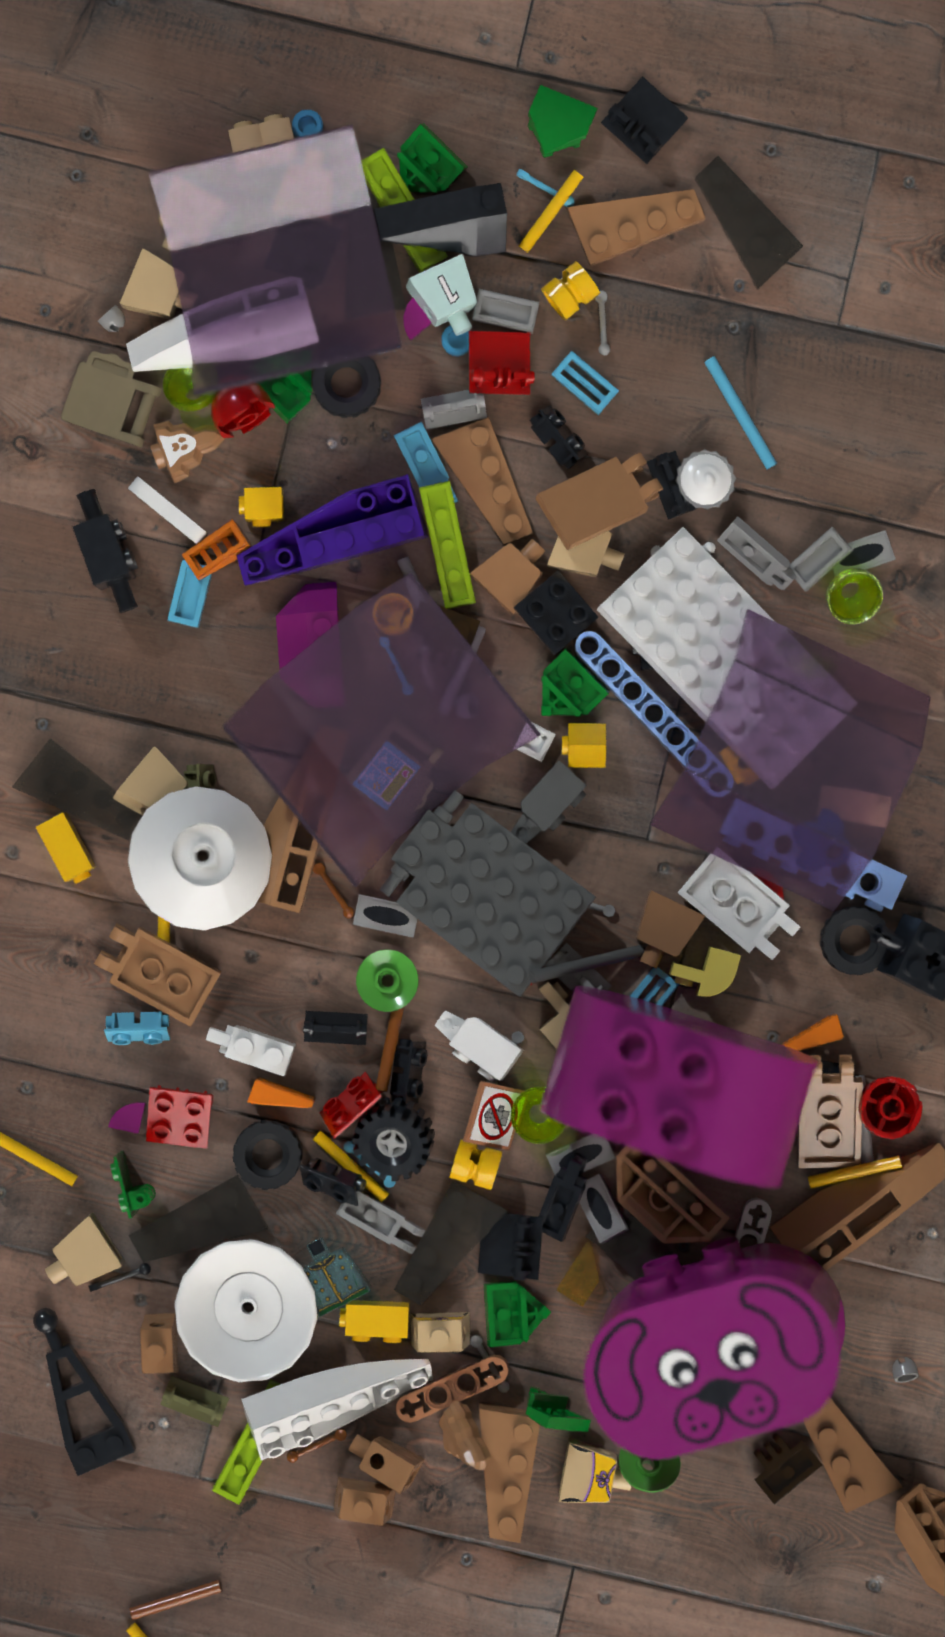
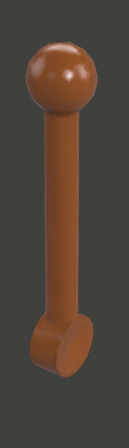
[313,863,355,919]
[286,1428,347,1463]

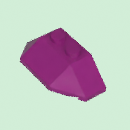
[276,582,345,708]

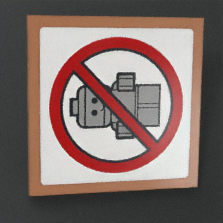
[463,1081,527,1151]

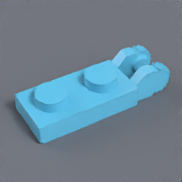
[394,422,458,503]

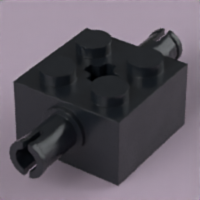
[72,489,138,613]
[870,914,945,1001]

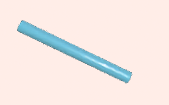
[704,356,777,470]

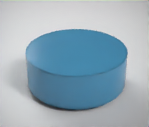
[292,109,324,143]
[441,325,470,356]

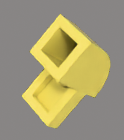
[669,946,741,997]

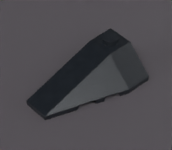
[373,183,507,257]

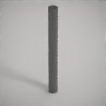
[529,945,644,983]

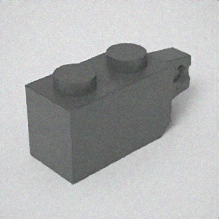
[511,761,587,843]

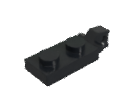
[538,1154,587,1242]

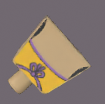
[411,1312,470,1352]
[558,1437,631,1503]

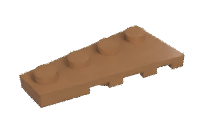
[567,189,706,267]

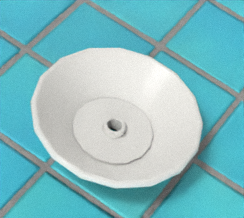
[128,787,272,930]
[174,1239,317,1382]

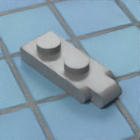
[717,516,796,590]

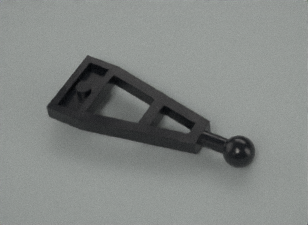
[33,1308,136,1476]

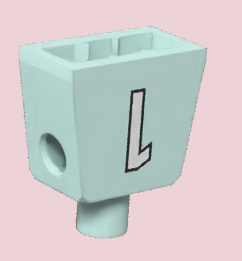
[406,254,477,336]

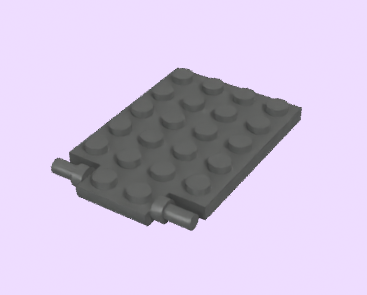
[379,790,596,997]

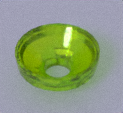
[162,366,220,411]
[826,568,883,625]
[511,1087,566,1144]

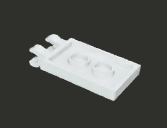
[678,845,800,960]

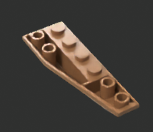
[257,724,350,913]
[769,1142,945,1270]

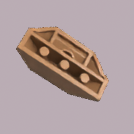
[616,1145,730,1243]
[895,1483,945,1597]

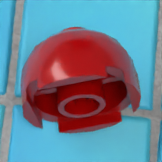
[211,379,275,438]
[858,1076,923,1139]

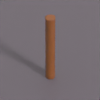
[376,1007,404,1092]
[130,1580,222,1620]

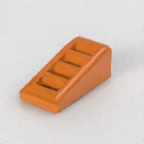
[182,519,252,581]
[782,1013,844,1051]
[247,1077,315,1108]

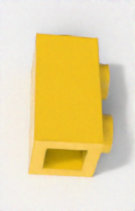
[36,812,96,885]
[339,1300,410,1343]

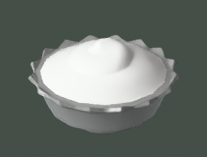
[675,449,737,510]

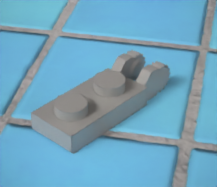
[336,1191,426,1254]

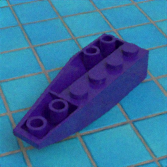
[236,474,428,586]

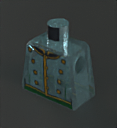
[303,1237,372,1318]

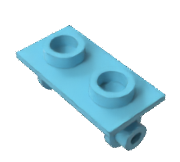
[104,1011,170,1045]

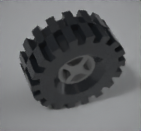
[352,1097,435,1181]

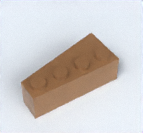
[479,1402,540,1543]

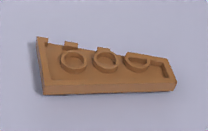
[431,417,533,545]
[803,1398,902,1513]

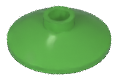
[356,949,419,1012]
[618,1448,681,1493]

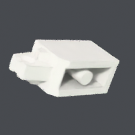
[435,1010,524,1082]
[206,1025,296,1076]

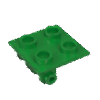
[110,1150,156,1219]

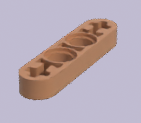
[396,1355,509,1423]

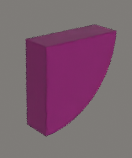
[403,298,432,341]
[108,1102,146,1134]

